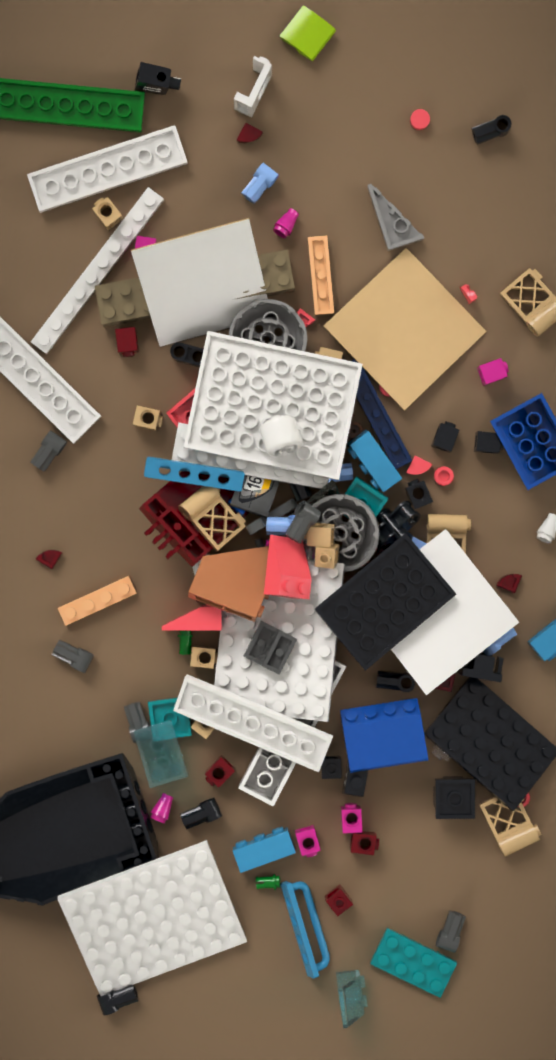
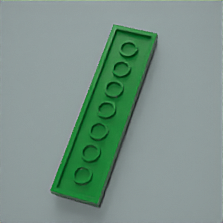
[0,78,145,133]

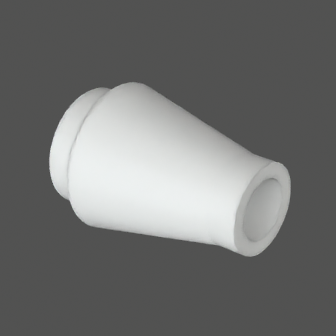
[536,513,556,544]

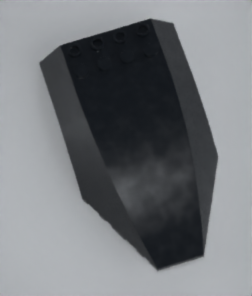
[0,753,159,906]

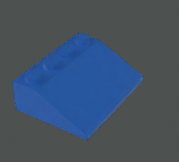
[490,393,556,490]
[340,698,428,773]

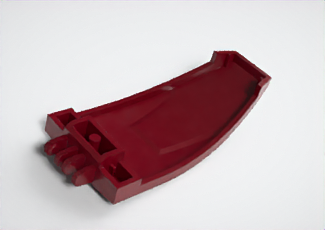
[139,471,249,567]

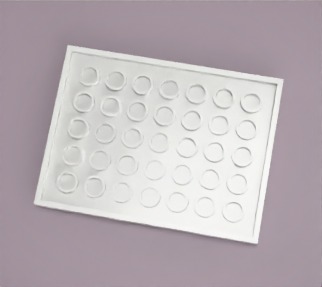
[183,331,363,480]
[214,560,345,722]
[58,840,247,996]

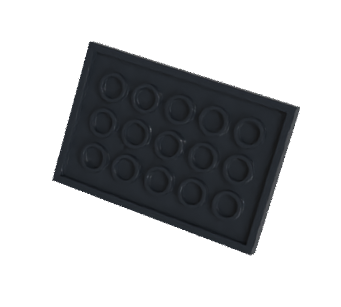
[314,533,456,671]
[424,677,556,811]

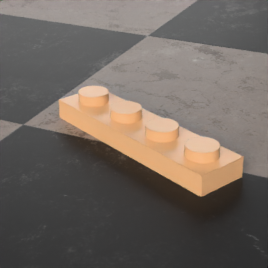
[308,235,334,316]
[58,576,137,626]

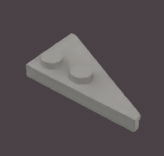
[367,184,424,251]

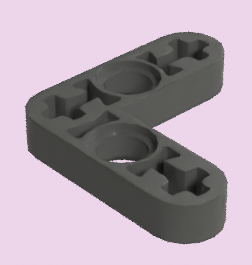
[246,498,298,535]

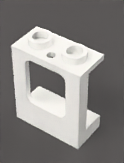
[234,56,272,117]

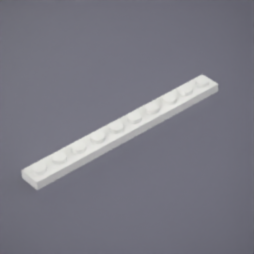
[31,187,164,354]

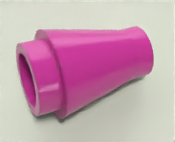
[273,208,299,239]
[150,793,173,824]

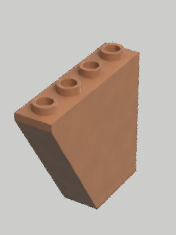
[188,546,269,622]

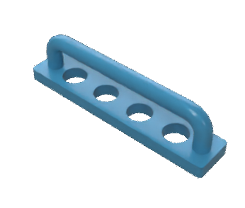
[144,457,245,491]
[280,881,330,979]

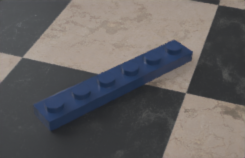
[352,359,412,469]

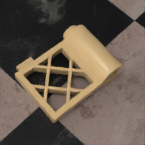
[500,268,556,337]
[178,486,246,552]
[427,514,471,558]
[479,796,542,857]

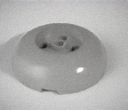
[229,299,307,351]
[303,494,380,572]

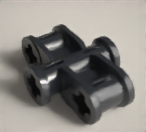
[376,501,421,554]

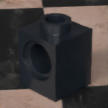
[431,421,459,453]
[474,431,503,454]
[404,479,433,510]
[321,756,342,779]

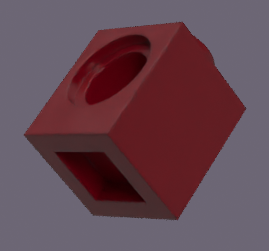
[115,327,139,357]
[205,755,235,788]
[350,831,379,855]
[325,884,353,917]

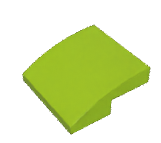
[280,5,336,61]

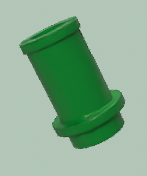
[178,630,193,655]
[256,874,280,890]

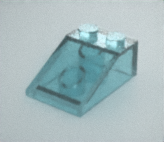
[133,720,189,788]
[336,970,368,1029]

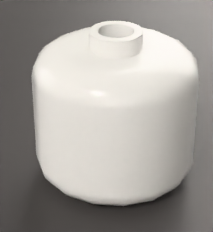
[260,415,303,457]

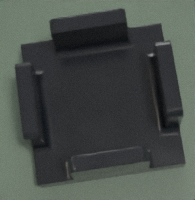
[457,653,504,682]
[433,776,475,819]

